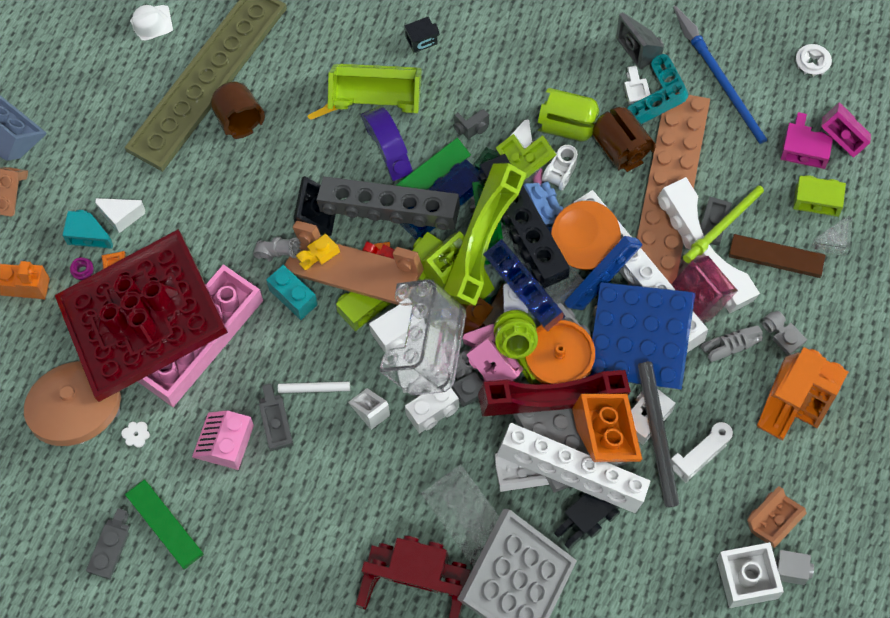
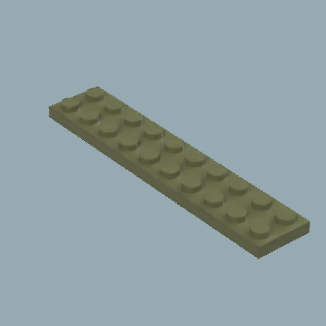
[125,0,287,172]

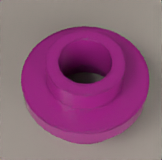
[70,257,94,280]

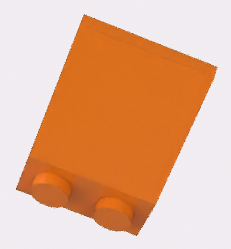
[572,394,642,462]

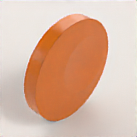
[551,201,621,270]
[525,320,595,384]

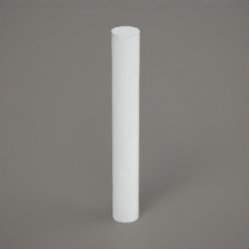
[278,382,350,393]

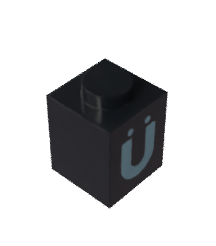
[404,16,440,53]

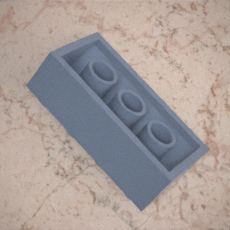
[0,96,47,161]

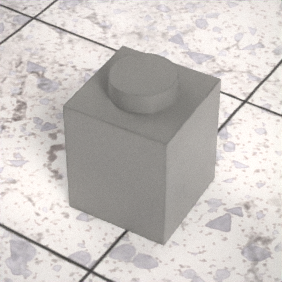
[776,550,814,585]

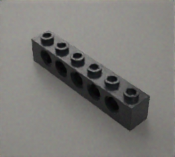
[478,154,570,289]

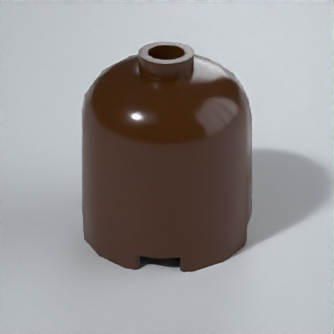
[211,81,265,139]

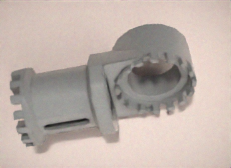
[253,237,301,261]

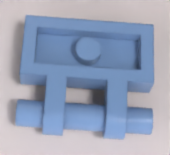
[523,181,563,228]

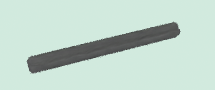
[638,361,679,508]

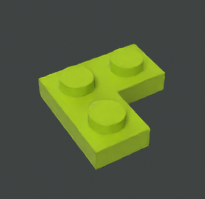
[496,134,557,179]

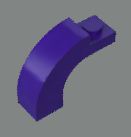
[360,106,413,181]

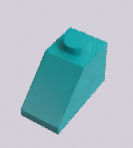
[62,210,113,249]

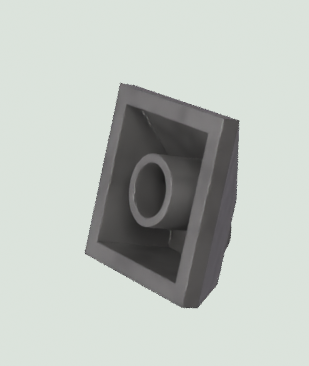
[616,12,664,69]

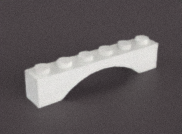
[657,177,760,313]

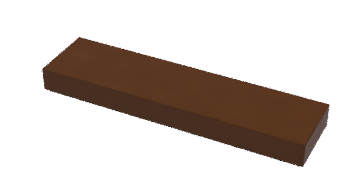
[729,234,826,278]

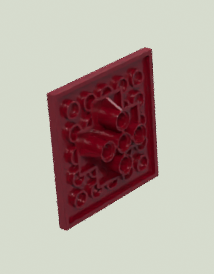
[55,229,228,402]

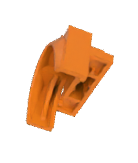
[757,347,849,441]

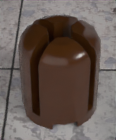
[593,107,656,172]

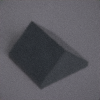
[294,176,336,236]

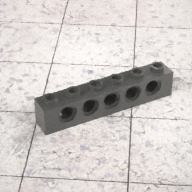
[317,176,460,230]

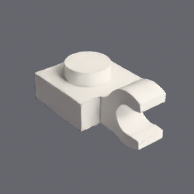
[624,66,650,106]

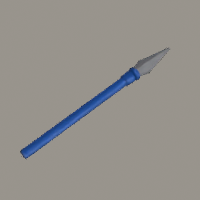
[673,6,767,144]

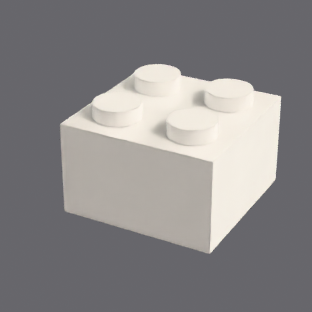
[717,542,784,608]

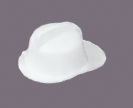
[130,5,173,40]

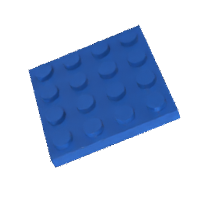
[588,282,695,390]

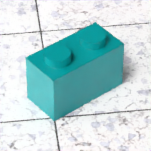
[266,265,318,320]

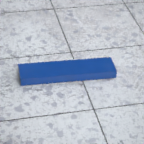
[564,236,643,310]

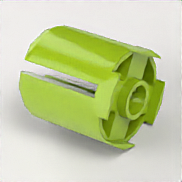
[538,88,599,142]

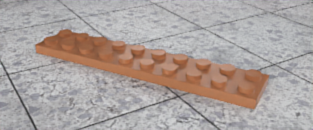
[628,93,710,289]

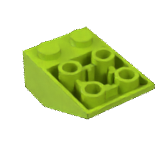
[421,231,495,308]

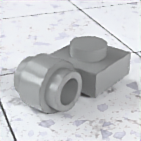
[762,311,807,356]

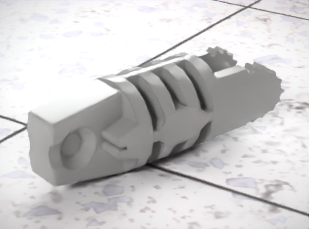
[701,325,763,362]

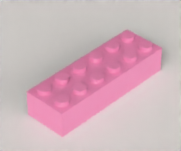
[137,264,263,407]

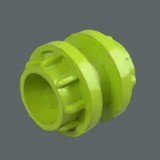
[494,310,538,359]

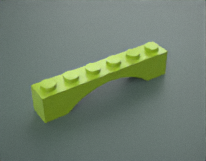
[442,163,527,306]

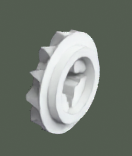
[795,44,832,77]

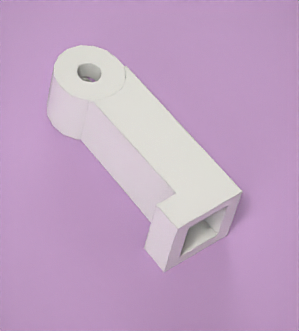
[671,422,733,483]

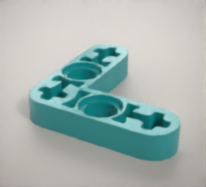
[627,54,689,124]

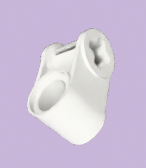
[542,145,578,191]

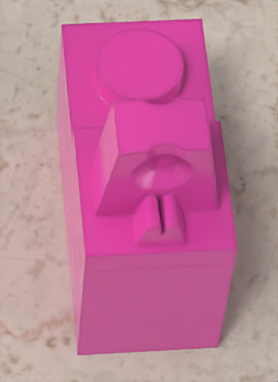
[821,102,871,158]
[780,112,833,169]

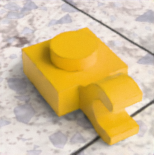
[296,234,340,270]

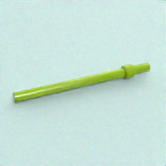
[683,186,764,263]

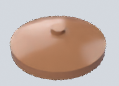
[24,361,121,446]

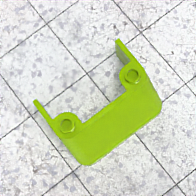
[328,64,422,113]

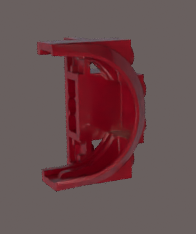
[356,535,471,618]

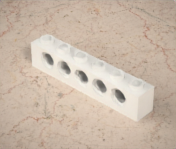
[496,423,650,513]

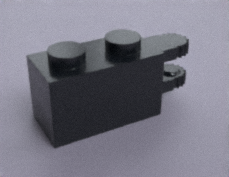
[554,493,620,549]

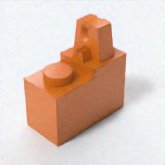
[0,261,50,299]

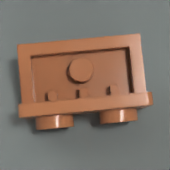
[747,486,807,548]

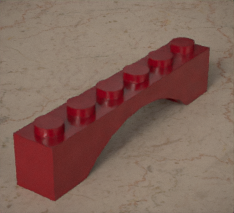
[478,370,631,417]

